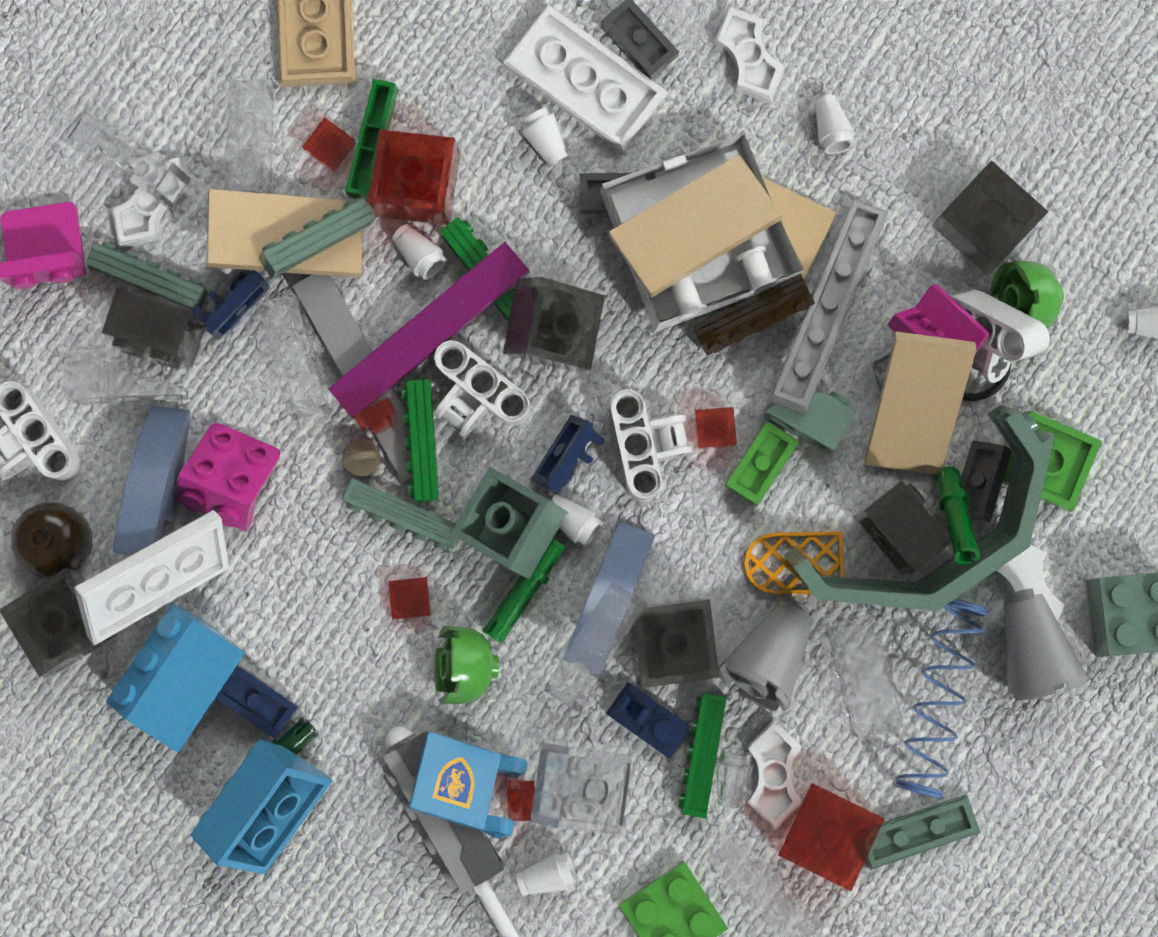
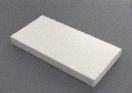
[503,5,667,153]
[74,510,229,645]

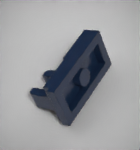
[193,270,271,341]
[531,415,604,493]
[215,664,298,739]
[606,682,691,759]

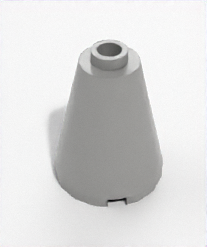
[1004,588,1088,700]
[717,600,813,711]

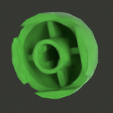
[991,260,1064,329]
[434,626,500,704]

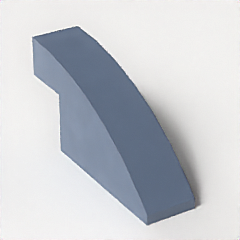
[112,405,191,555]
[561,521,656,678]

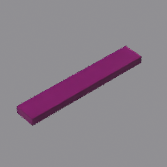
[328,242,530,419]

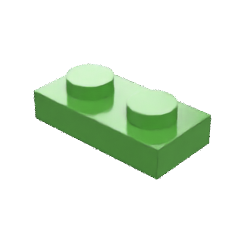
[725,421,799,507]

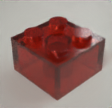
[368,130,461,225]
[778,783,885,891]

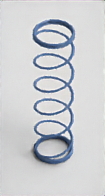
[894,599,989,799]

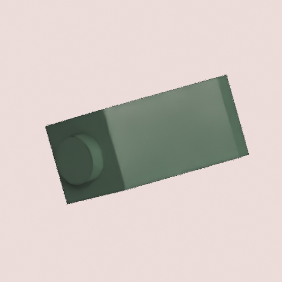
[763,391,857,455]

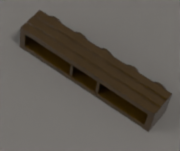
[693,274,815,356]

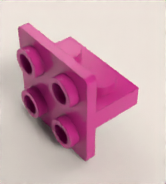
[887,284,989,354]

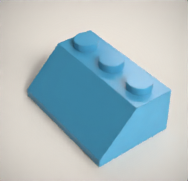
[106,603,246,753]
[190,739,333,874]

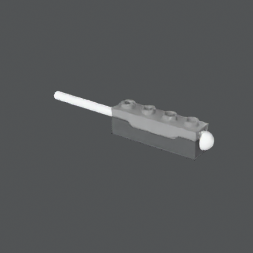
[382,726,519,937]

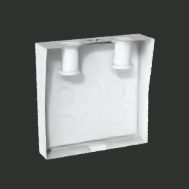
[600,133,804,332]

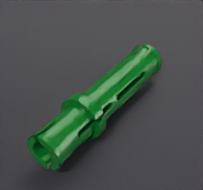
[935,466,980,565]
[482,539,567,644]

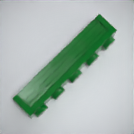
[345,79,399,202]
[439,217,531,327]
[402,379,440,503]
[678,693,727,819]

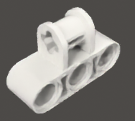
[950,289,1050,383]
[434,340,531,439]
[0,381,81,481]
[610,389,694,502]

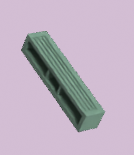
[259,198,376,279]
[85,242,208,310]
[342,478,458,551]

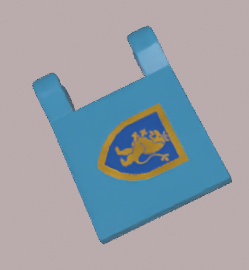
[408,731,527,839]

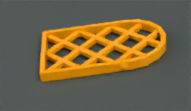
[743,531,845,596]

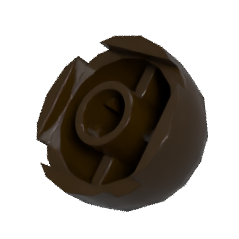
[11,502,93,579]

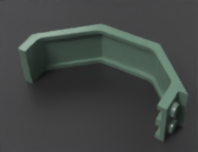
[784,405,1055,611]

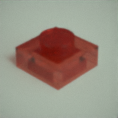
[302,117,356,173]
[354,398,399,435]
[694,407,737,450]
[388,577,432,620]
[506,779,540,821]

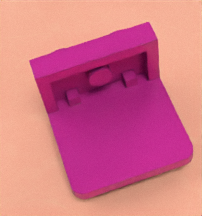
[0,202,87,289]
[176,423,280,532]

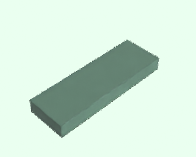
[856,795,981,870]

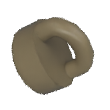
[342,439,381,478]

